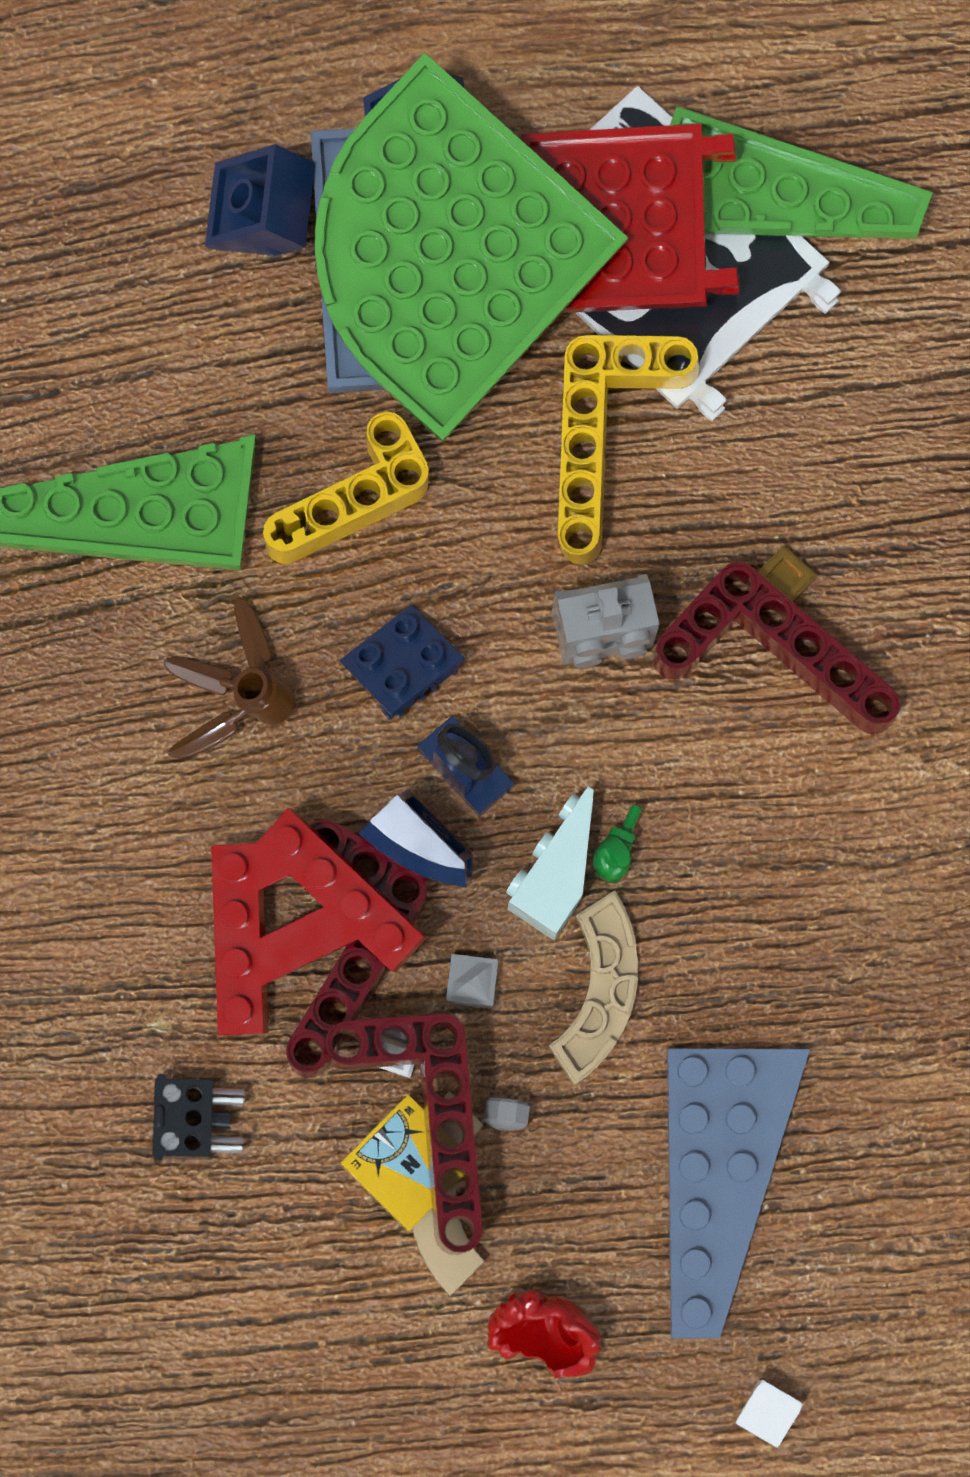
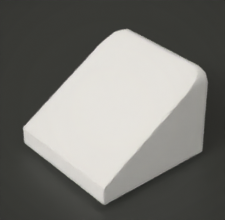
[735,1380,804,1448]

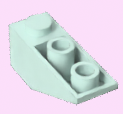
[506,787,594,940]

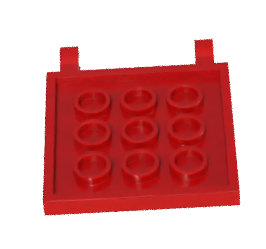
[521,124,740,313]

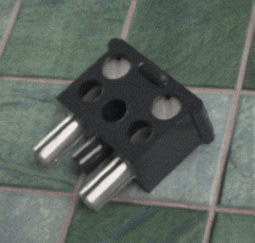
[152,1074,246,1164]

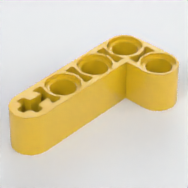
[263,412,429,564]

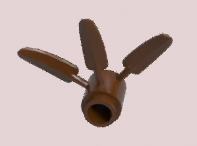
[163,598,295,759]

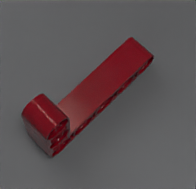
[653,562,900,735]
[286,820,427,1078]
[323,1014,482,1255]

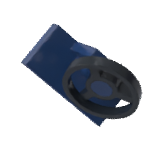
[417,716,514,817]

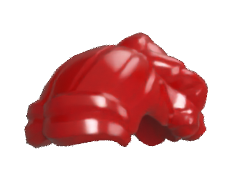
[487,1289,602,1379]

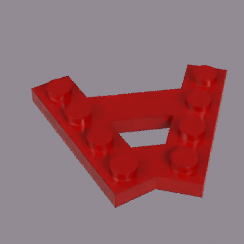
[211,808,428,1036]

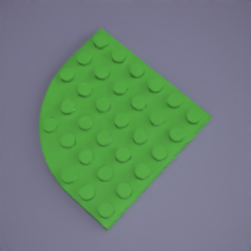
[315,52,628,442]

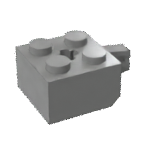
[551,574,659,668]

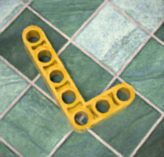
[558,335,699,565]

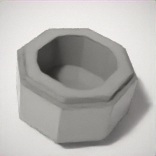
[483,1098,530,1131]

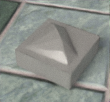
[446,954,498,1008]

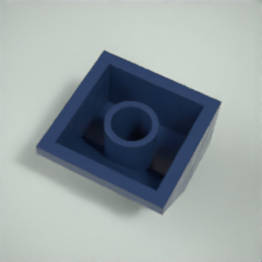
[205,144,315,256]

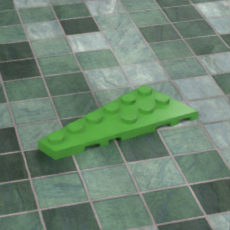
[670,106,933,239]
[0,434,256,571]

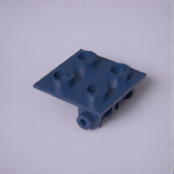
[339,604,465,720]

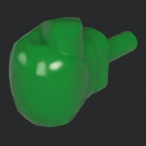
[592,804,642,883]

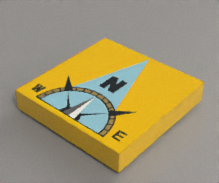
[340,1095,463,1232]

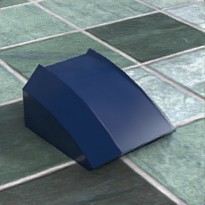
[359,789,473,888]

